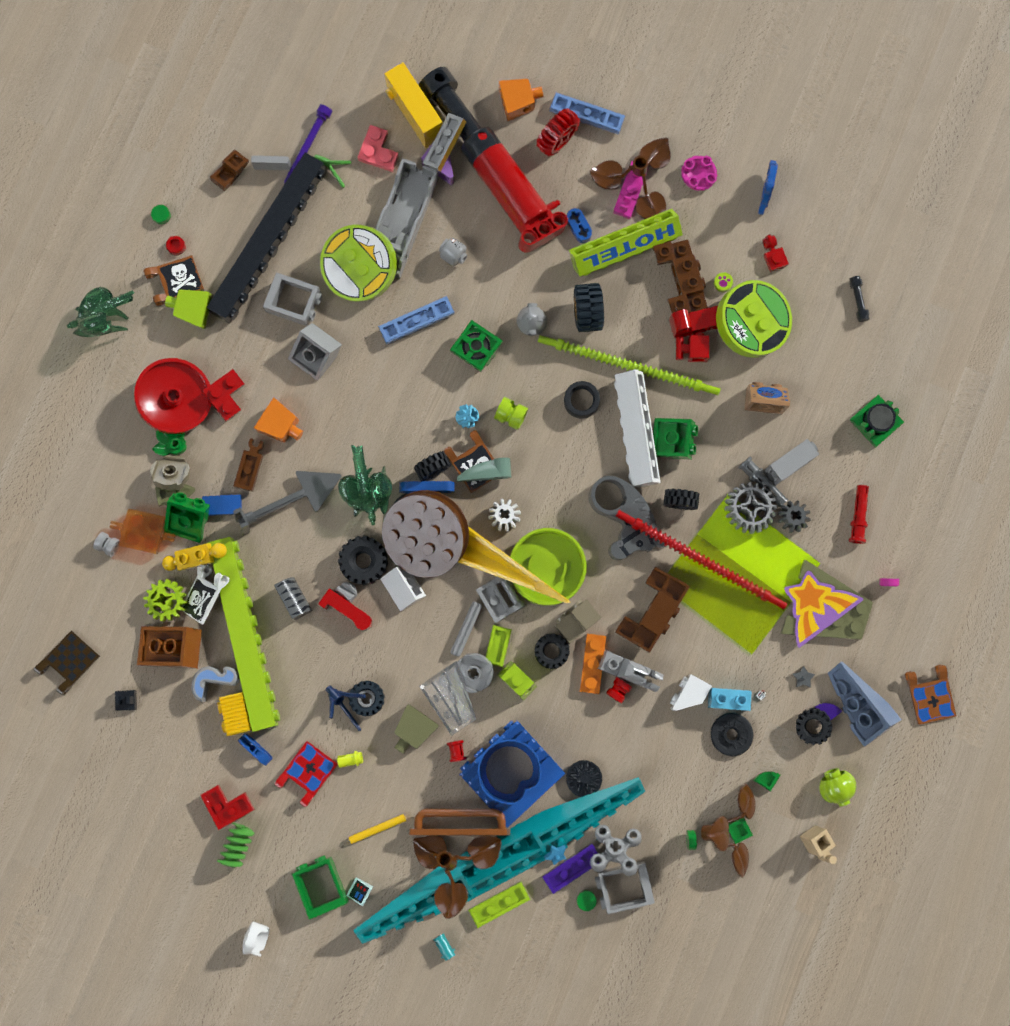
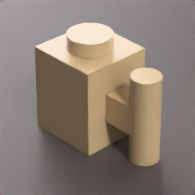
[799,825,837,864]

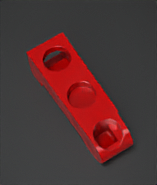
[318,588,372,631]

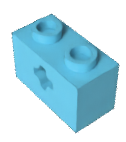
[708,688,752,711]

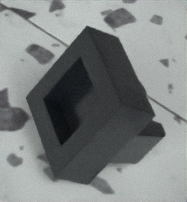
[115,690,137,711]

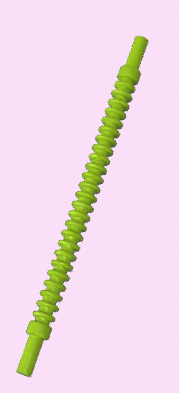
[538,335,721,395]

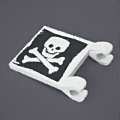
[182,565,229,625]

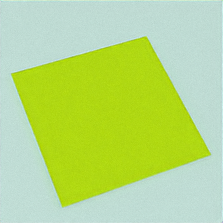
[667,494,821,654]

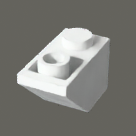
[670,674,712,711]

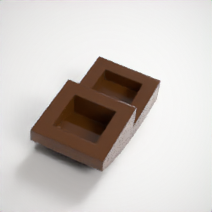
[210,149,249,191]

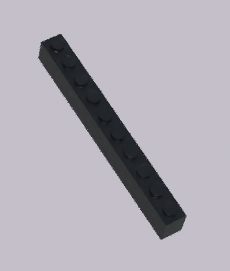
[206,152,326,324]

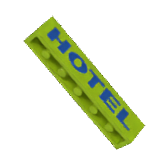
[569,209,683,277]

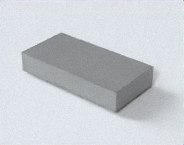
[251,156,291,171]

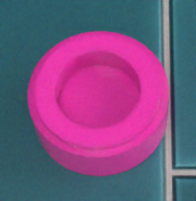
[879,578,900,587]

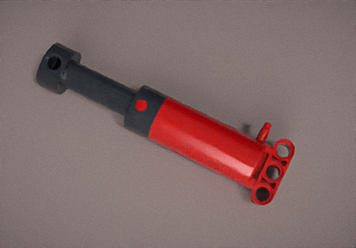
[419,66,568,253]

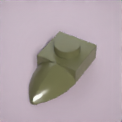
[155,484,195,507]

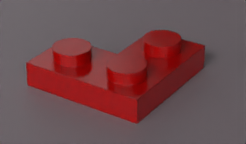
[202,369,245,422]
[200,785,255,830]

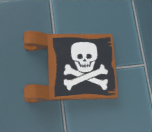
[144,255,204,306]
[444,430,494,493]

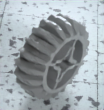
[724,482,777,534]

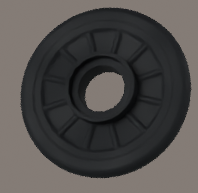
[710,713,753,756]

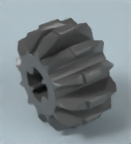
[777,500,811,533]

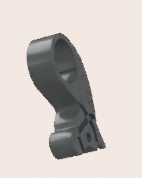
[588,476,666,560]

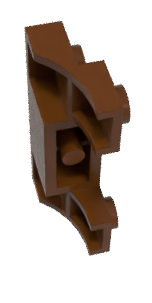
[652,239,708,313]
[615,566,690,653]

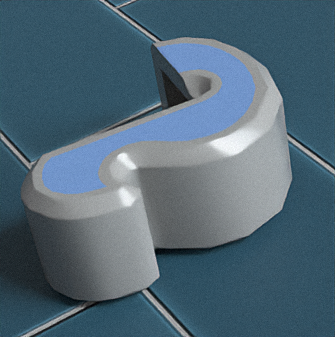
[191,666,240,702]

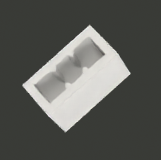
[381,566,426,611]

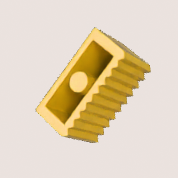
[217,692,252,736]

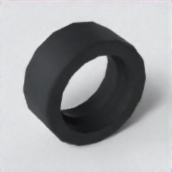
[564,381,600,419]

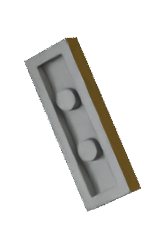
[423,113,466,172]

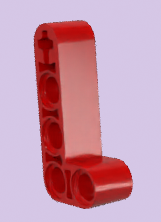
[669,306,718,339]

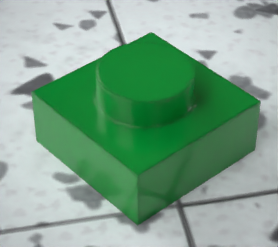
[728,818,753,844]

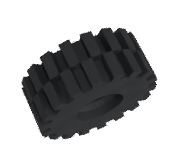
[338,536,388,585]

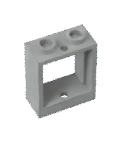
[263,272,322,326]
[764,439,819,486]
[595,861,655,914]

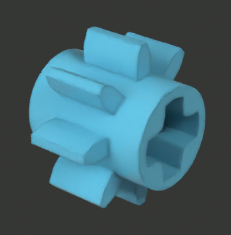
[455,404,479,428]

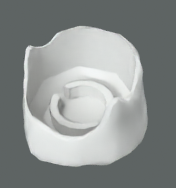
[242,922,269,956]

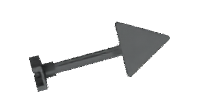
[233,471,342,536]

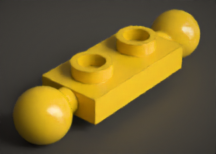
[162,543,227,571]

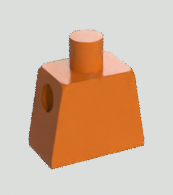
[499,79,544,121]
[254,397,304,443]

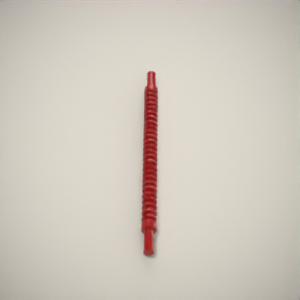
[615,510,787,610]

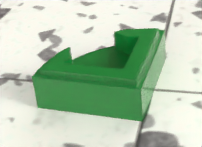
[753,771,781,792]

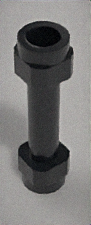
[849,276,870,322]

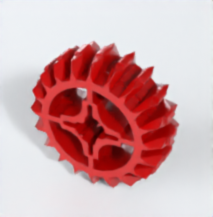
[536,108,580,156]

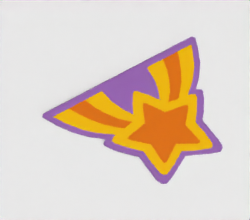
[784,571,863,648]

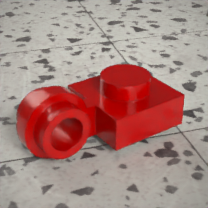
[762,234,789,272]

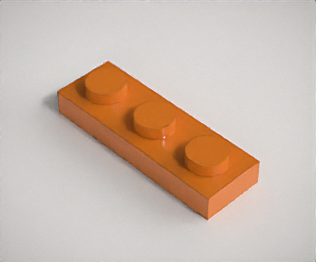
[580,634,606,694]

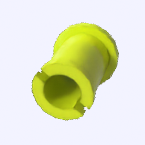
[337,751,363,768]

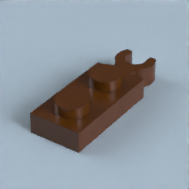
[233,438,264,492]

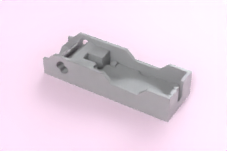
[375,158,438,279]

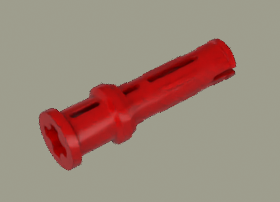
[848,485,869,544]

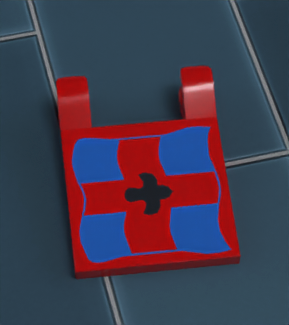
[275,741,338,807]

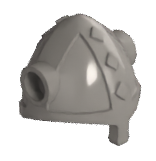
[517,303,547,336]

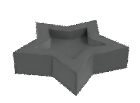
[792,666,815,688]

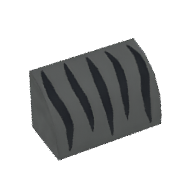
[274,577,312,620]

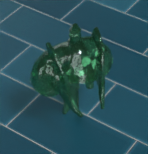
[67,287,135,337]
[338,445,392,526]

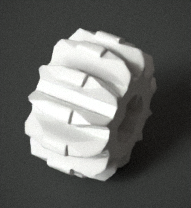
[488,499,521,532]

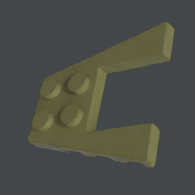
[781,560,873,640]

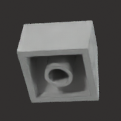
[288,323,342,381]

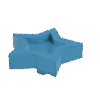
[544,845,566,866]

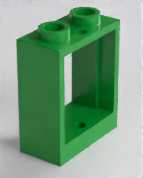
[292,855,349,920]

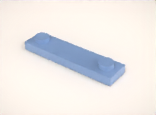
[550,93,625,135]
[378,296,455,345]

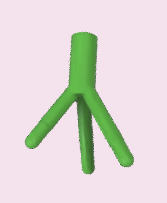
[314,154,351,188]

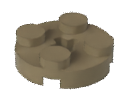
[150,455,190,490]

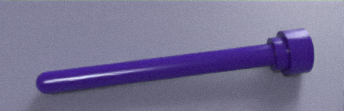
[284,104,333,183]

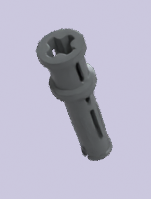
[738,456,788,507]

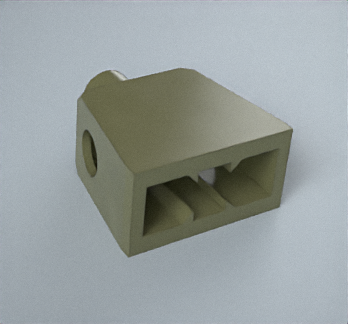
[394,704,440,754]

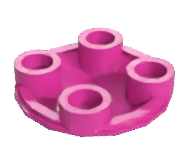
[681,156,717,191]

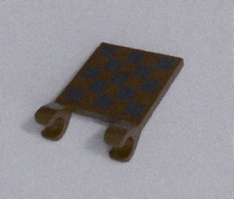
[34,631,100,695]

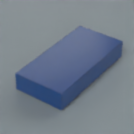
[202,495,242,516]

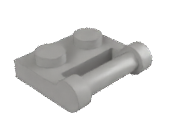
[476,577,525,624]

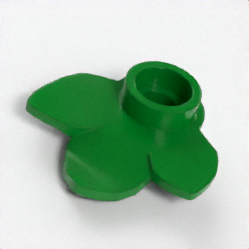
[152,430,187,456]

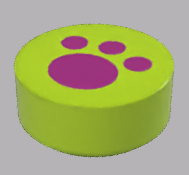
[714,272,733,292]

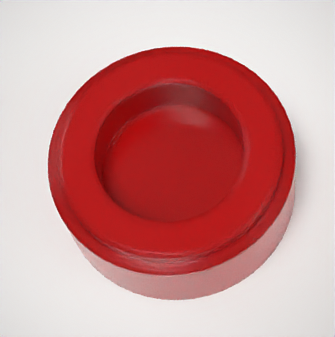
[166,236,186,256]

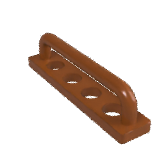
[409,809,510,835]

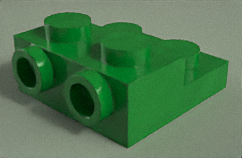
[653,418,698,460]
[164,492,210,543]

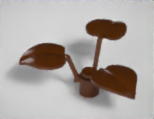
[590,138,671,219]
[701,783,756,878]
[413,835,502,919]

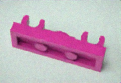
[613,161,649,219]

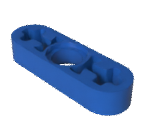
[399,481,455,494]

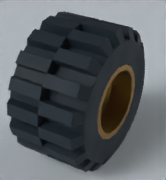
[574,283,604,332]

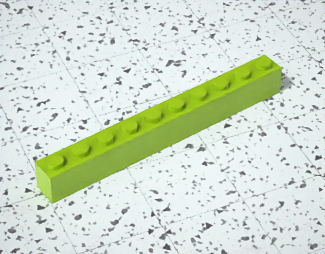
[208,537,280,732]

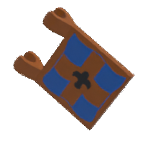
[905,665,956,725]

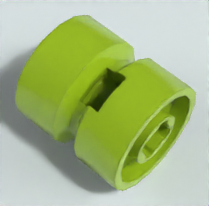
[494,397,528,430]

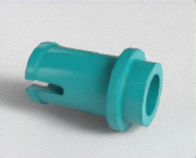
[433,933,456,961]

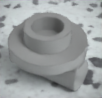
[335,582,357,603]

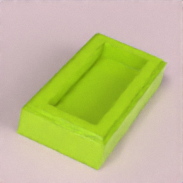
[485,625,512,667]

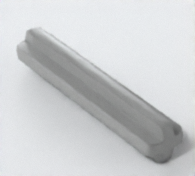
[451,602,482,657]

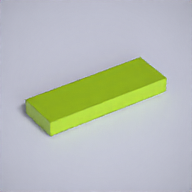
[468,881,530,928]

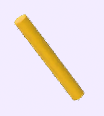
[349,814,407,844]

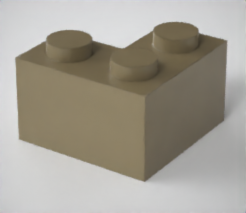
[555,599,602,644]

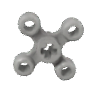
[590,825,642,876]

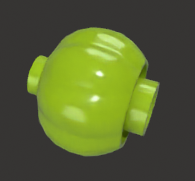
[819,768,857,807]

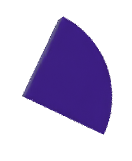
[814,703,842,720]

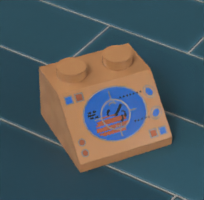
[745,382,790,414]

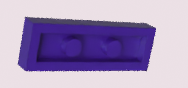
[542,843,601,894]

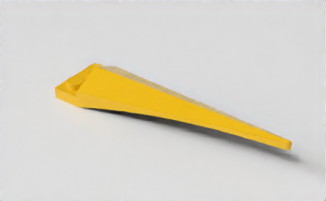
[458,526,570,603]

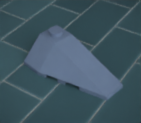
[828,662,901,747]

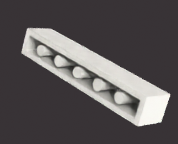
[614,369,661,487]

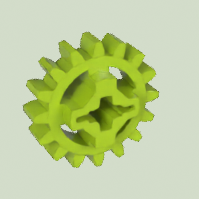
[143,579,187,622]

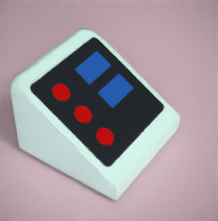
[346,877,373,906]

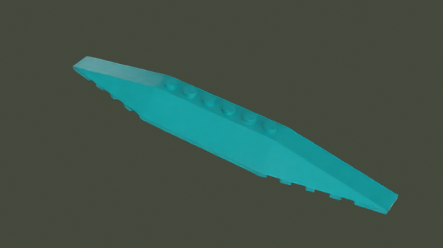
[354,777,646,944]

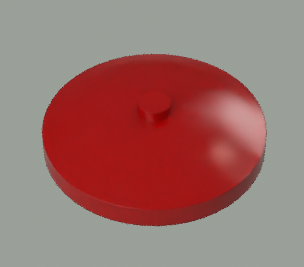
[134,358,211,434]

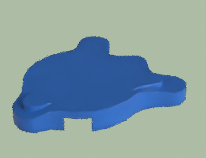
[758,160,778,215]

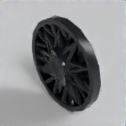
[566,760,602,797]

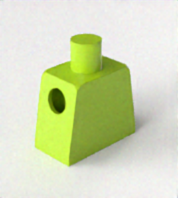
[165,290,213,329]
[498,661,537,700]

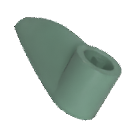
[457,458,512,482]

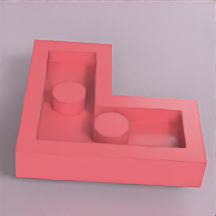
[357,125,399,172]

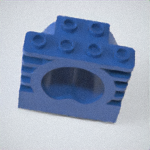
[459,720,566,828]

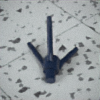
[326,685,366,731]

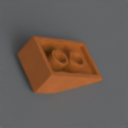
[137,626,202,669]

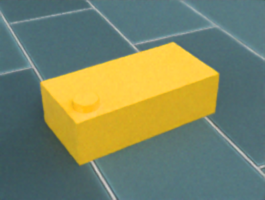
[384,62,443,148]

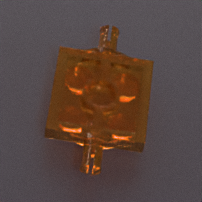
[110,509,176,555]

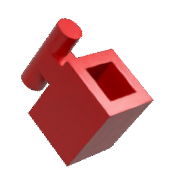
[676,333,709,363]

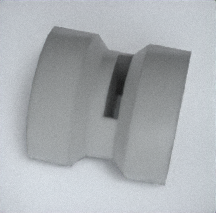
[93,532,121,557]

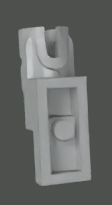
[598,651,664,692]

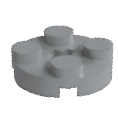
[454,653,493,693]

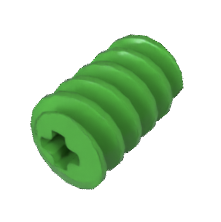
[217,822,255,868]

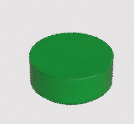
[151,205,171,225]
[686,830,697,851]
[576,890,597,911]

